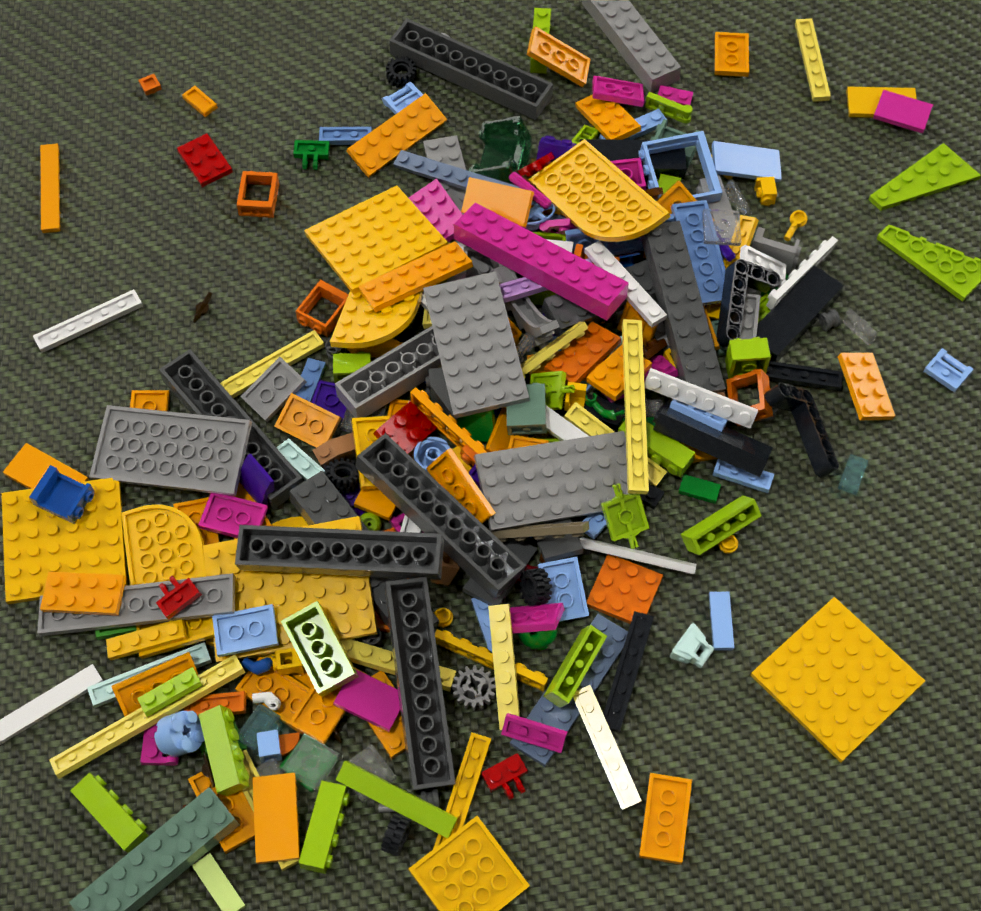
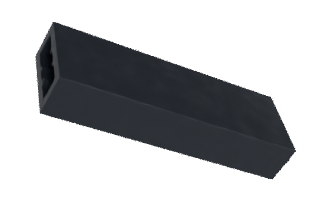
[579,139,687,179]
[756,265,844,362]
[652,401,773,477]

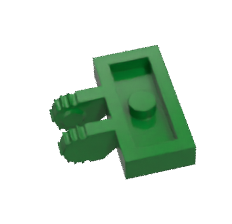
[293,140,330,170]

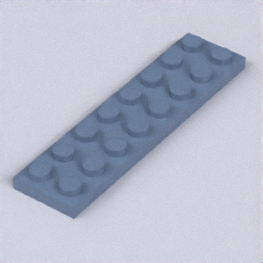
[510,614,628,767]

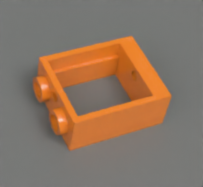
[237,171,279,218]
[296,279,349,337]
[726,369,773,426]

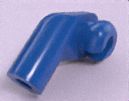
[241,657,273,675]

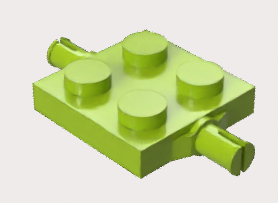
[530,371,575,410]
[601,483,650,549]

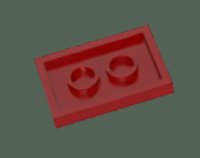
[177,133,233,187]
[373,400,437,454]

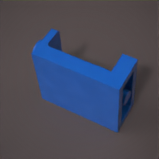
[29,465,94,524]

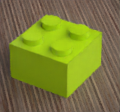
[725,337,771,379]

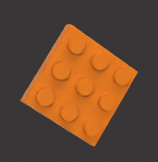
[586,554,663,624]

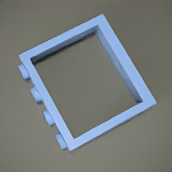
[638,131,723,203]

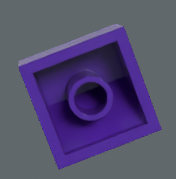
[536,136,577,163]

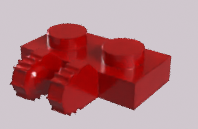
[518,152,555,177]
[156,575,202,620]
[481,753,528,799]

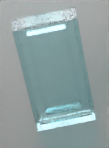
[838,454,869,495]

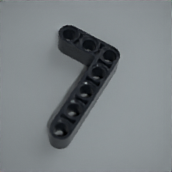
[717,259,781,347]
[764,383,839,478]

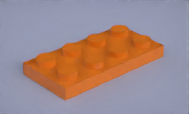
[544,321,622,385]

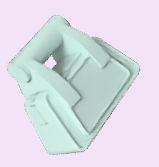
[670,623,714,668]

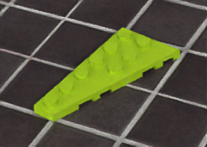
[868,143,981,211]
[876,225,981,302]

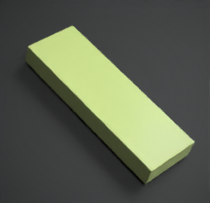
[192,853,246,911]

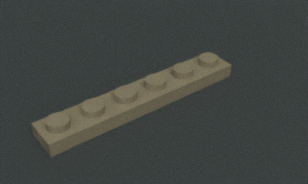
[487,521,589,542]

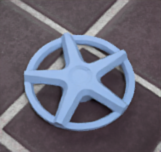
[527,201,555,225]

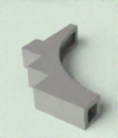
[491,265,559,349]

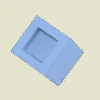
[257,730,282,764]

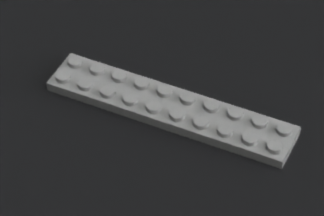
[423,135,493,278]
[37,573,236,636]

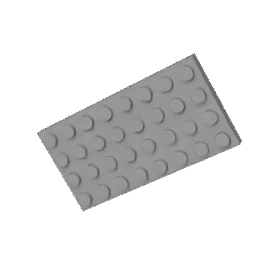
[423,271,530,419]
[89,405,252,496]
[474,431,629,532]

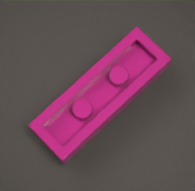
[501,713,567,753]

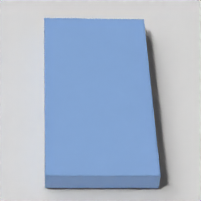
[711,141,782,183]

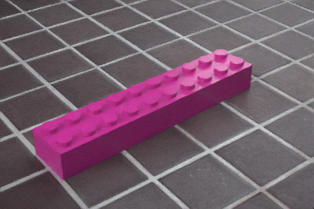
[454,203,629,321]

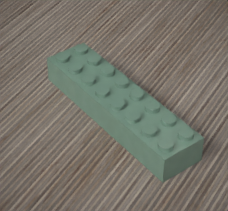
[69,787,240,911]

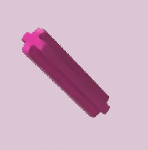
[509,172,552,209]

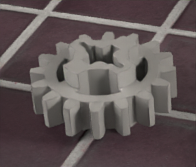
[452,665,496,711]

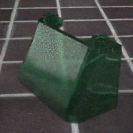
[469,116,532,185]

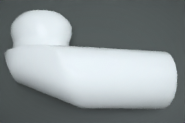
[252,692,281,711]

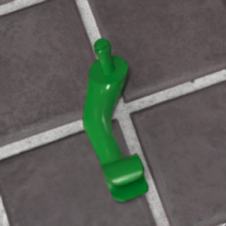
[585,393,625,421]

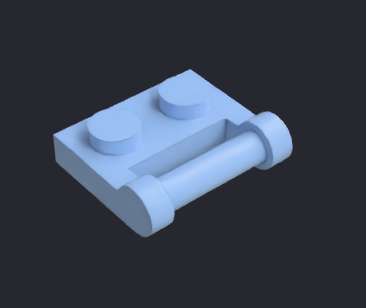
[382,82,423,114]
[923,348,974,393]

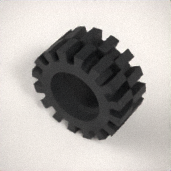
[386,56,417,88]
[326,458,360,494]
[519,568,552,606]
[381,813,412,856]

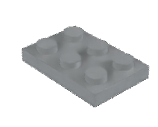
[240,357,307,422]

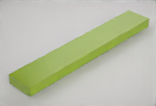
[336,760,458,838]

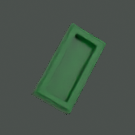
[678,474,721,504]

